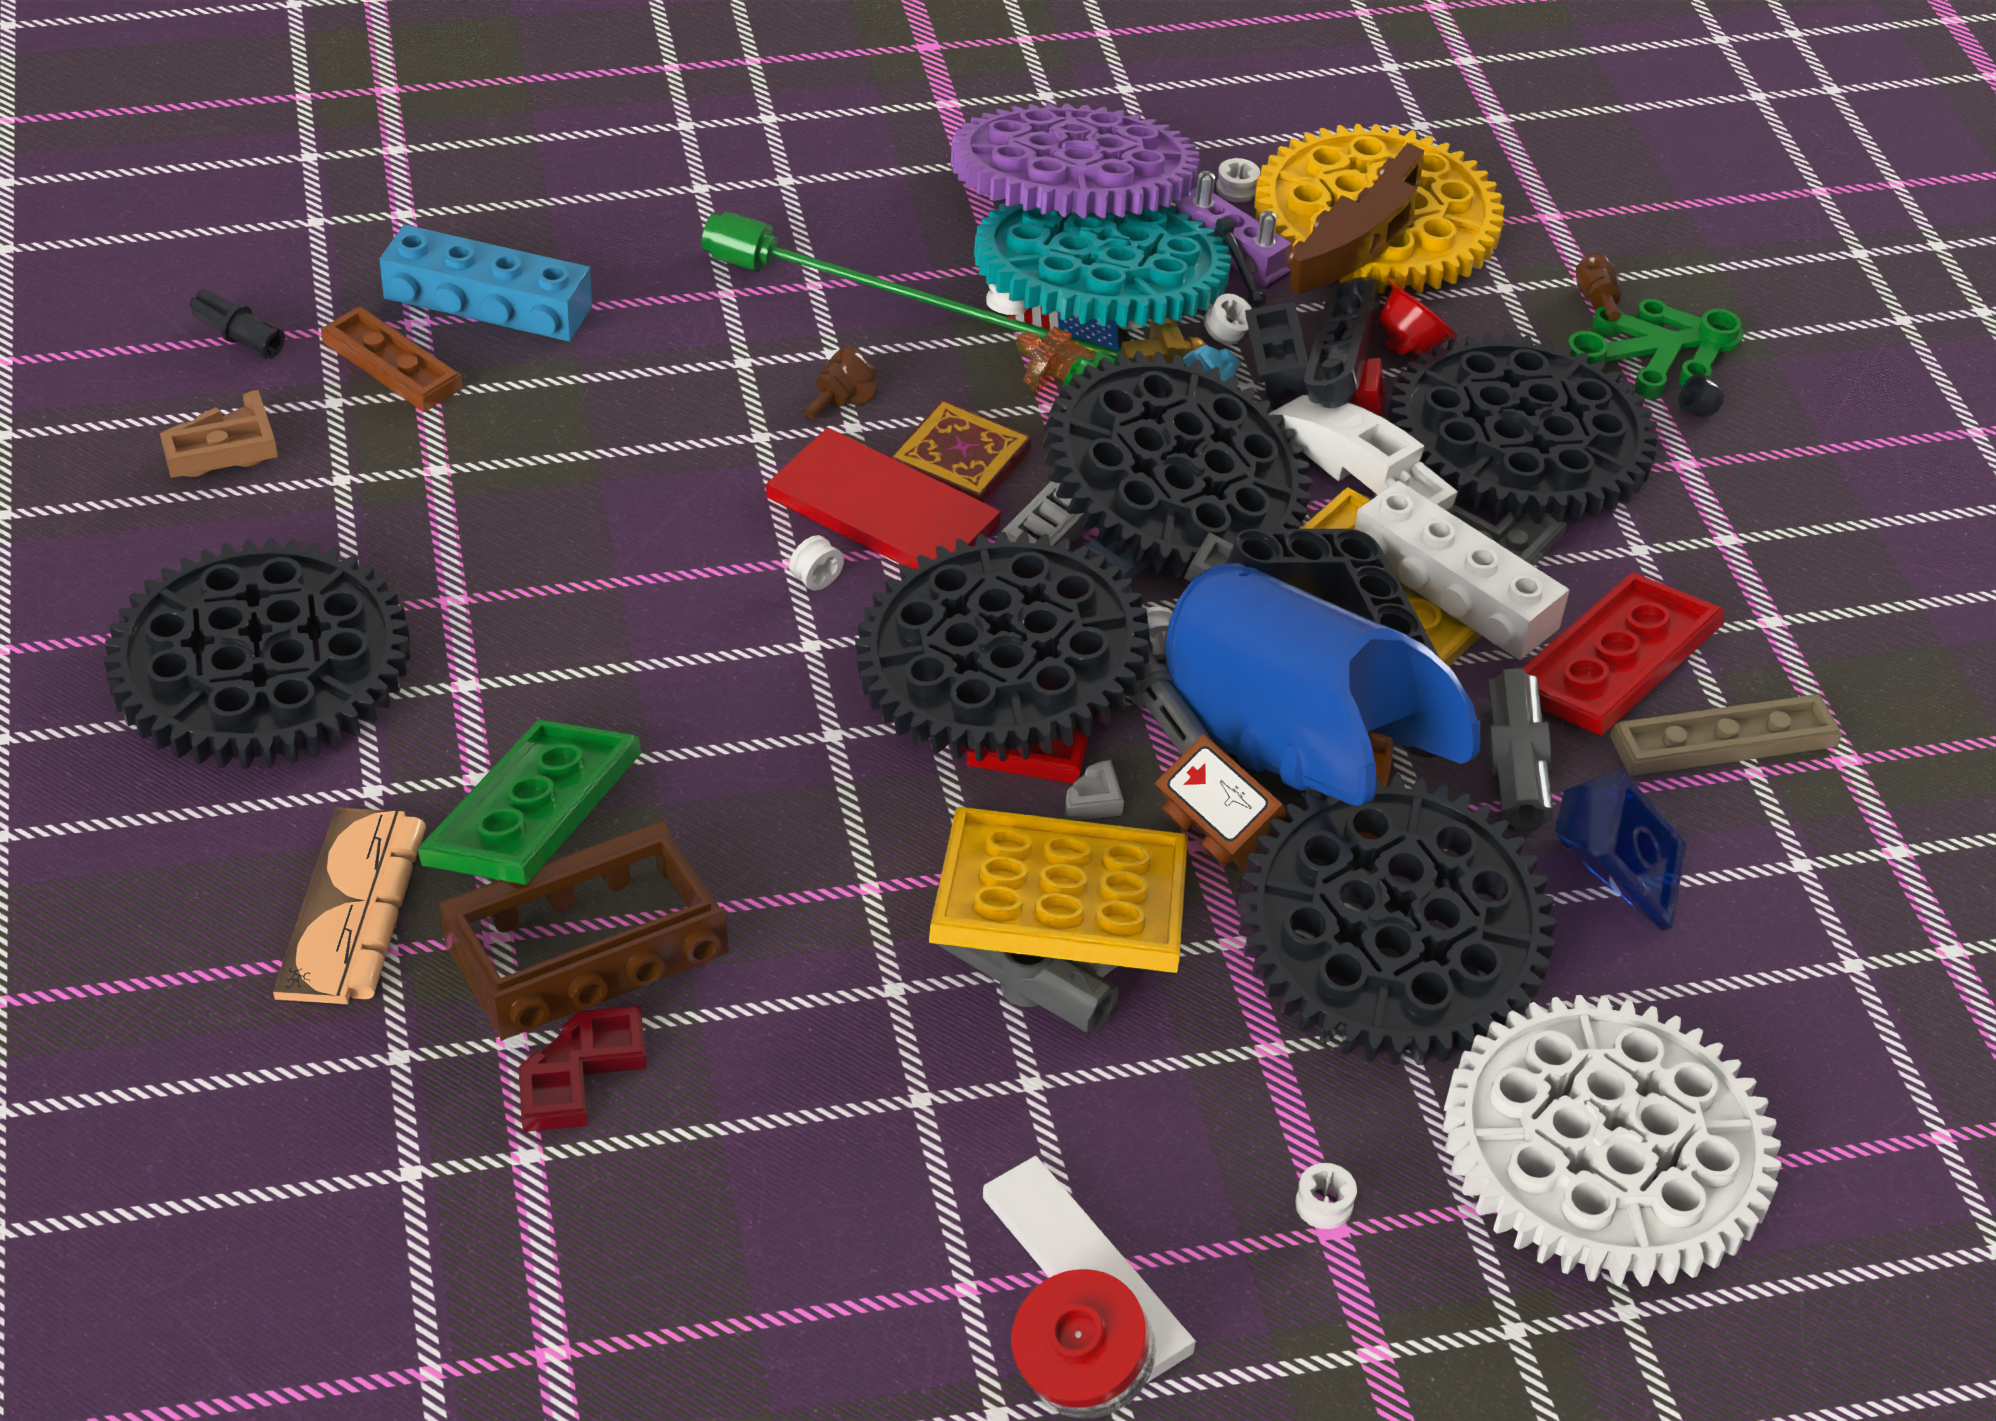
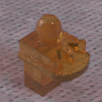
[1016,326,1095,394]

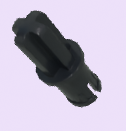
[189,289,285,359]

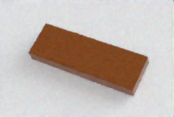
[321,306,463,412]

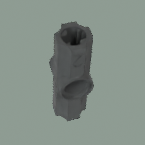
[1488,668,1553,831]
[939,944,1119,1033]

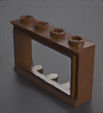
[438,820,729,1041]

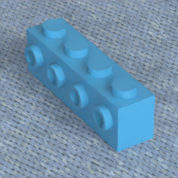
[379,224,592,342]

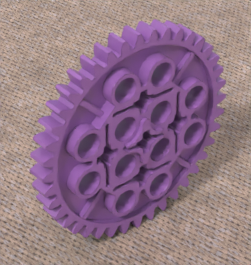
[951,103,1200,218]

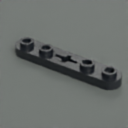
[1304,277,1380,408]

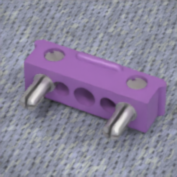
[1176,171,1292,287]

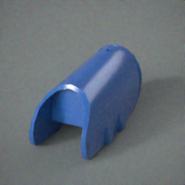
[1165,563,1481,806]

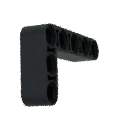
[1226,529,1440,758]

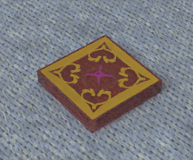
[890,400,1032,503]

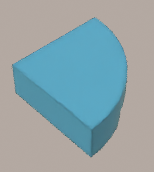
[1182,345,1241,381]

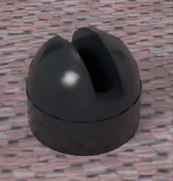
[1679,373,1724,417]

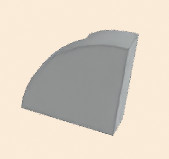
[1065,760,1124,821]

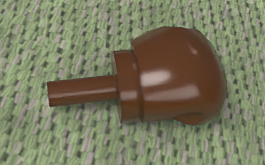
[1576,252,1622,321]
[804,345,878,419]

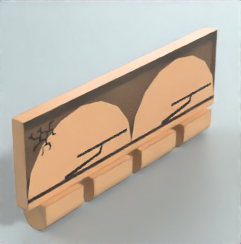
[273,807,426,1004]

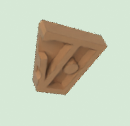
[160,390,278,478]

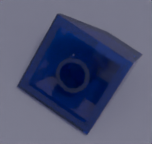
[1555,769,1687,931]

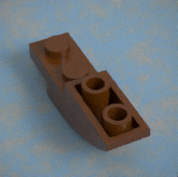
[1287,143,1424,294]

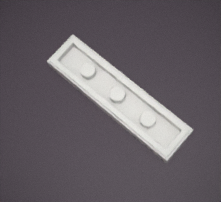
[983,1156,1196,1387]

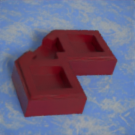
[518,1006,646,1132]

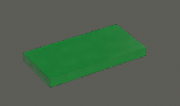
[418,719,642,885]

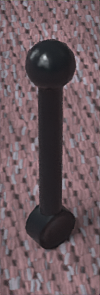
[1216,216,1267,308]

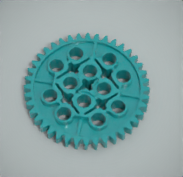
[974,203,1231,327]

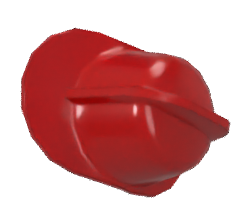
[1378,277,1457,357]

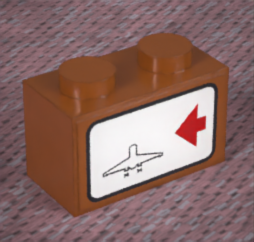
[1154,734,1286,873]

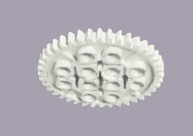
[1442,995,1781,1287]

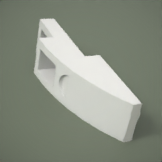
[1268,395,1458,510]

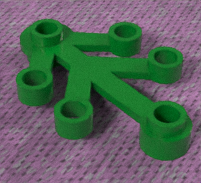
[1568,298,1744,400]

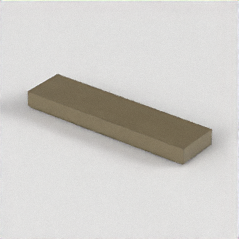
[1610,694,1842,777]

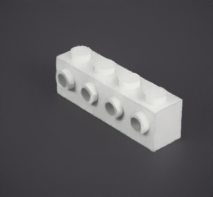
[1354,480,1570,660]

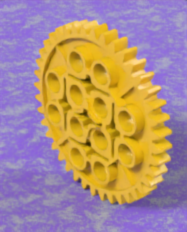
[1254,124,1504,294]

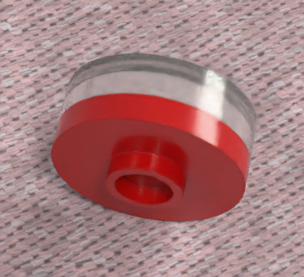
[1011,1269,1156,1418]

